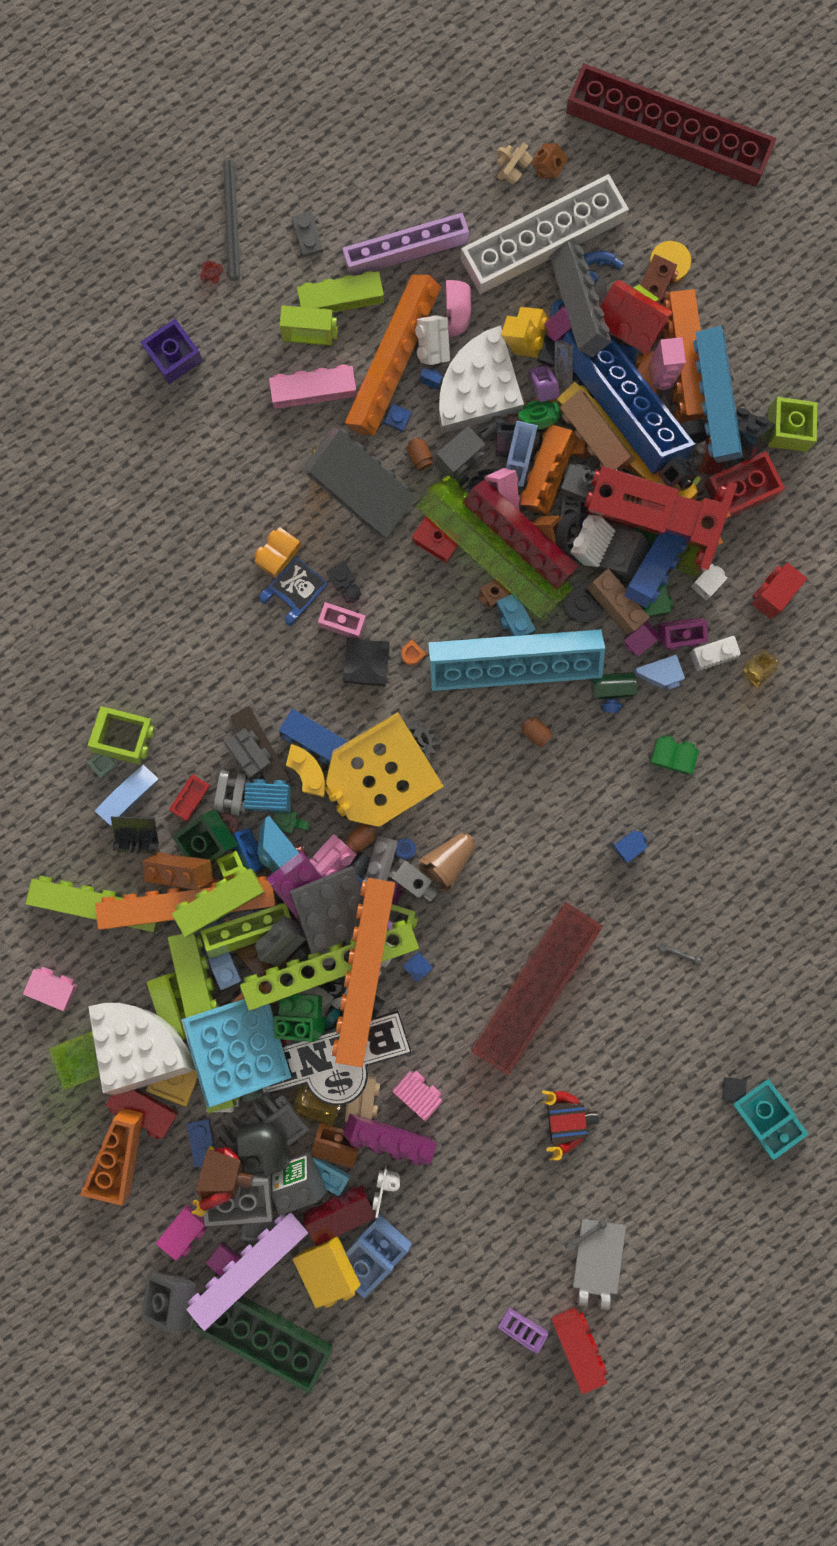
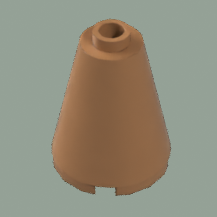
[417,833,476,892]

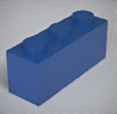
[279,709,348,766]

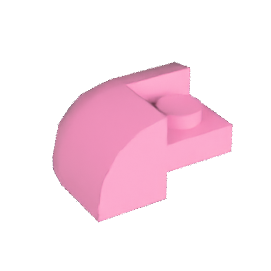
[446,280,471,337]

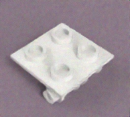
[372,1165,400,1218]

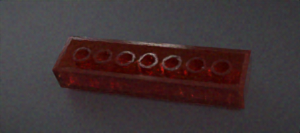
[470,902,603,1076]

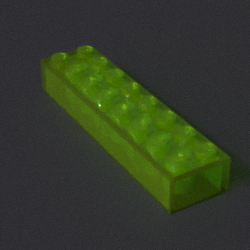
[416,476,573,621]

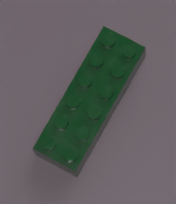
[190,1295,333,1394]

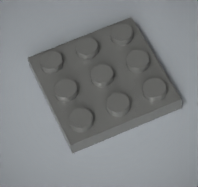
[289,866,364,954]

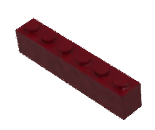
[462,480,580,590]

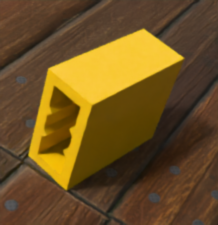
[293,1236,361,1308]

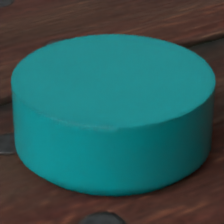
[325,1008,341,1029]

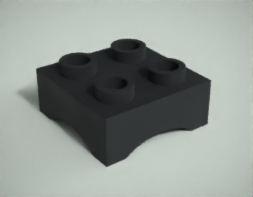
[343,638,390,687]

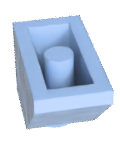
[633,655,685,690]

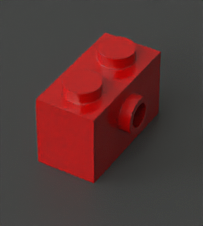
[412,516,461,564]

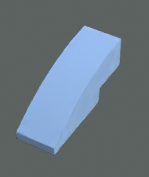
[506,421,538,487]
[95,765,159,826]

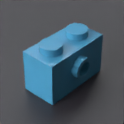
[497,592,536,636]

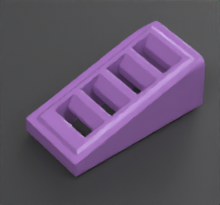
[528,365,559,402]
[498,1308,548,1354]

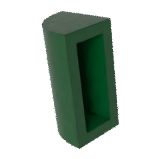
[591,672,638,700]

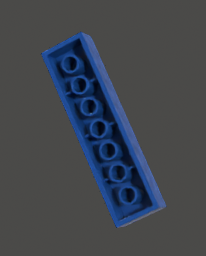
[559,330,695,474]

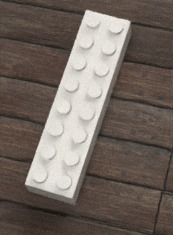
[460,174,629,294]

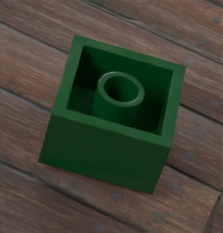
[172,809,239,865]

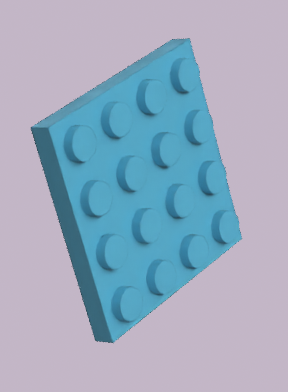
[181,992,291,1107]

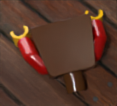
[191,1146,253,1217]

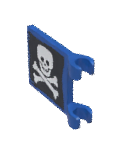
[259,557,328,626]

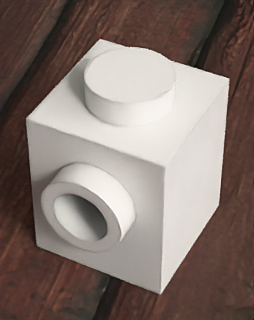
[691,564,727,601]

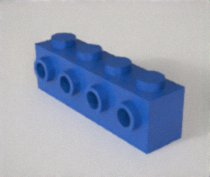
[624,532,688,608]

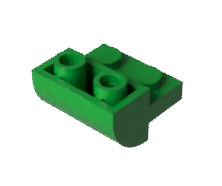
[274,993,326,1042]

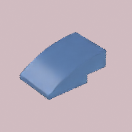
[345,1214,412,1299]

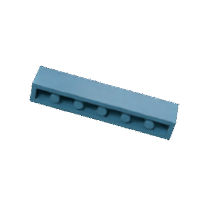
[693,326,743,463]

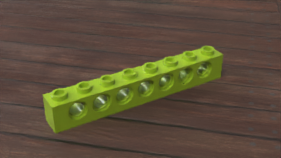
[240,920,419,1011]

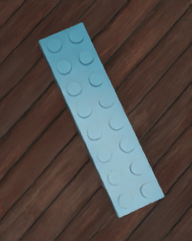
[429,630,605,691]

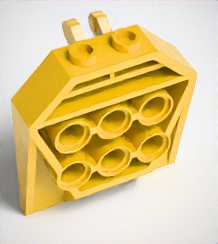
[325,712,444,827]

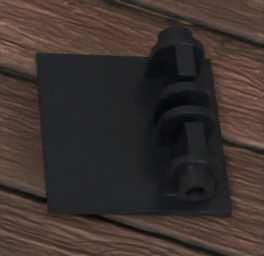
[111,816,159,854]

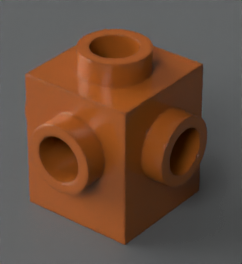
[531,143,568,179]

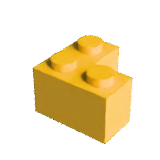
[501,307,549,358]

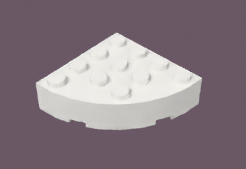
[439,325,524,434]
[88,1003,196,1095]

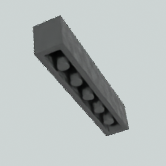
[550,240,611,358]

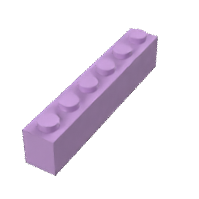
[342,212,469,276]
[186,1212,308,1331]

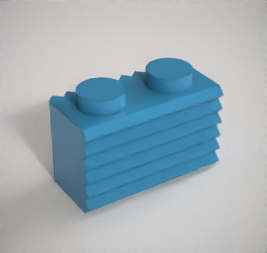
[244,779,293,813]

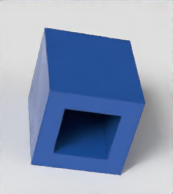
[612,830,648,863]

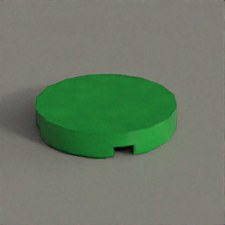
[518,400,561,429]

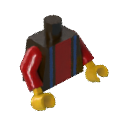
[541,1090,599,1161]

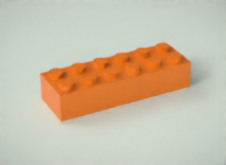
[663,289,708,424]

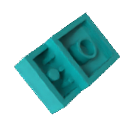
[733,1079,809,1161]

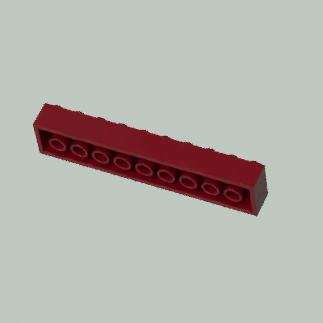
[566,63,777,187]

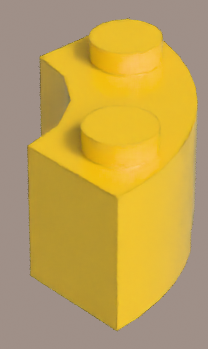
[286,744,326,798]

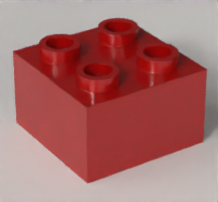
[751,563,808,619]

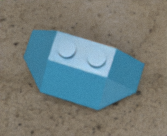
[257,816,299,873]

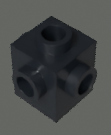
[658,459,698,491]

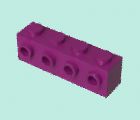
[342,1113,437,1166]

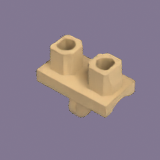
[496,142,533,184]

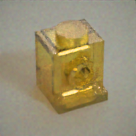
[743,649,779,688]

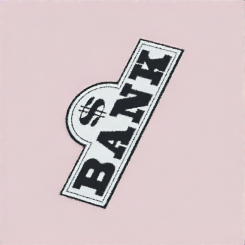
[261,1010,412,1106]

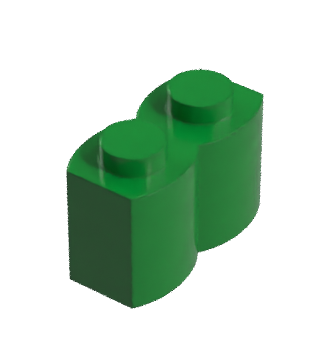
[649,735,699,776]

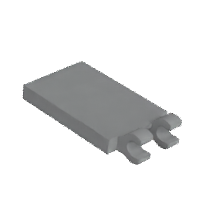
[572,1219,626,1310]

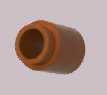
[406,438,433,471]
[521,716,553,748]
[345,823,377,853]

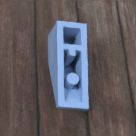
[198,921,243,990]

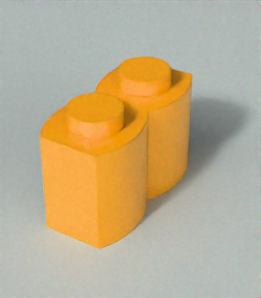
[254,527,301,579]

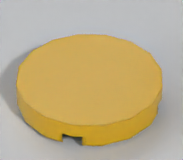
[649,241,691,282]

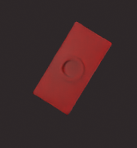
[169,774,211,822]

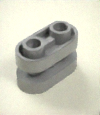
[214,770,251,817]

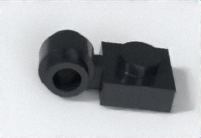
[326,561,362,603]

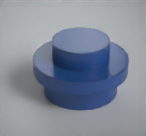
[601,698,623,713]
[395,838,416,860]

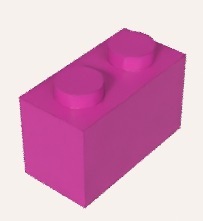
[156,1204,207,1261]

